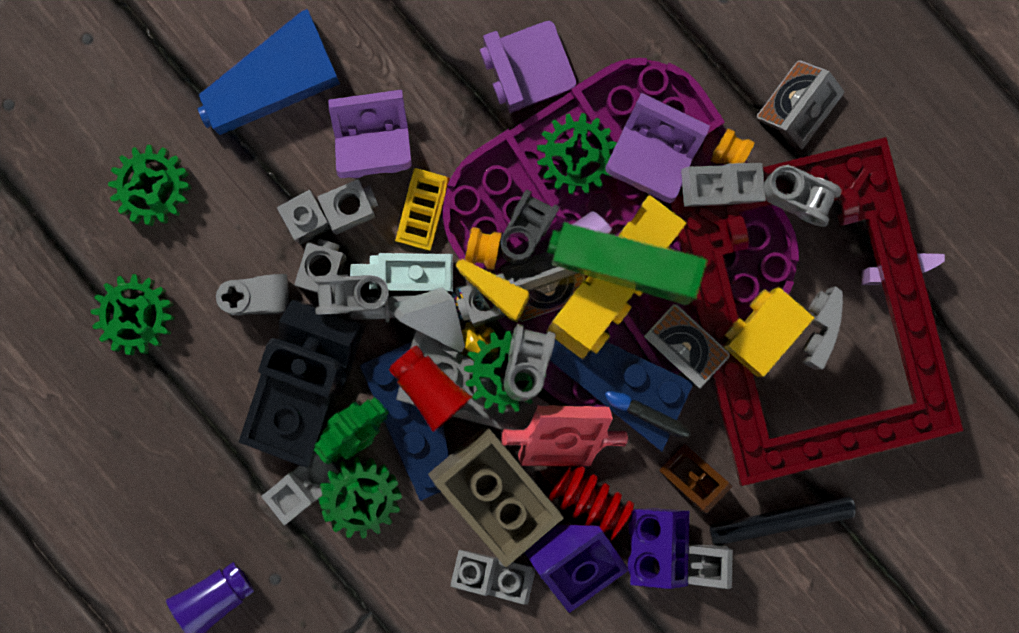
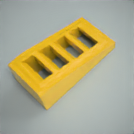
[395,168,450,251]
[456,259,530,323]

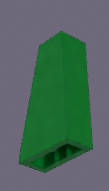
[547,223,707,305]

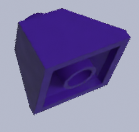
[525,524,628,613]

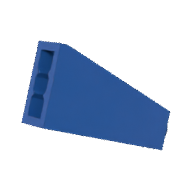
[198,9,340,135]

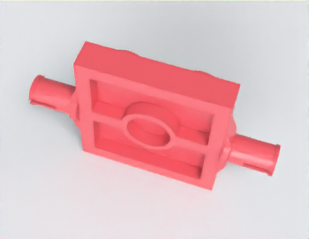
[502,405,628,466]

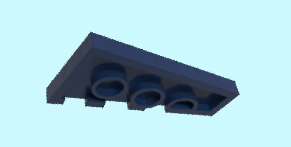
[549,339,694,452]
[360,342,449,501]

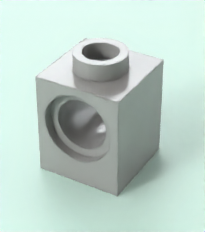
[317,179,379,235]
[277,190,331,245]
[294,239,347,298]
[456,273,506,327]

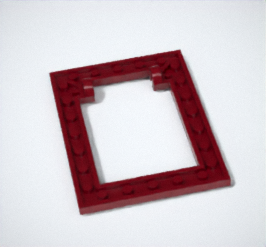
[668,137,963,486]

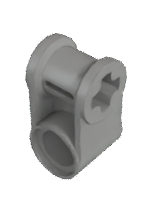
[764,165,842,227]
[216,274,290,316]
[313,275,389,314]
[504,324,555,401]

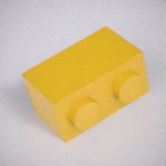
[723,287,814,377]

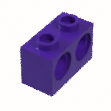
[628,508,690,589]

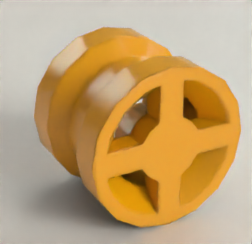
[710,128,755,165]
[465,227,502,270]

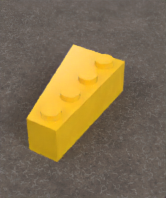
[546,195,686,360]

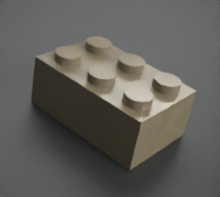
[428,425,564,567]

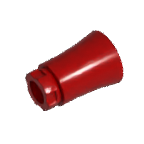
[389,345,473,432]

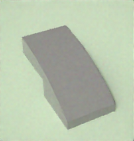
[681,163,766,207]
[261,454,341,526]

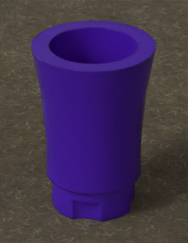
[166,562,254,633]

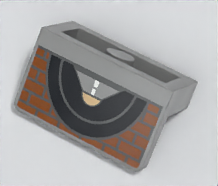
[757,60,845,150]
[501,252,585,322]
[644,305,730,388]

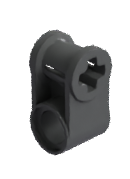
[500,189,560,265]

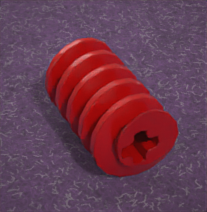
[548,465,634,541]

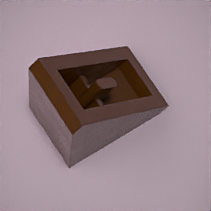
[659,444,733,514]

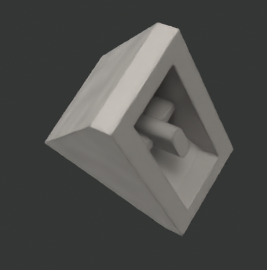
[389,287,465,352]
[688,544,733,589]

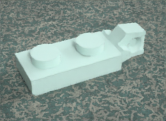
[350,253,453,292]

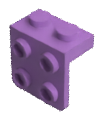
[479,21,576,113]
[328,90,412,178]
[605,93,710,203]

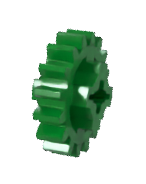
[537,113,617,195]
[108,145,192,227]
[91,274,175,355]
[464,331,546,413]
[313,397,389,465]
[318,457,402,539]

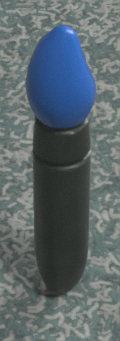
[605,391,691,438]

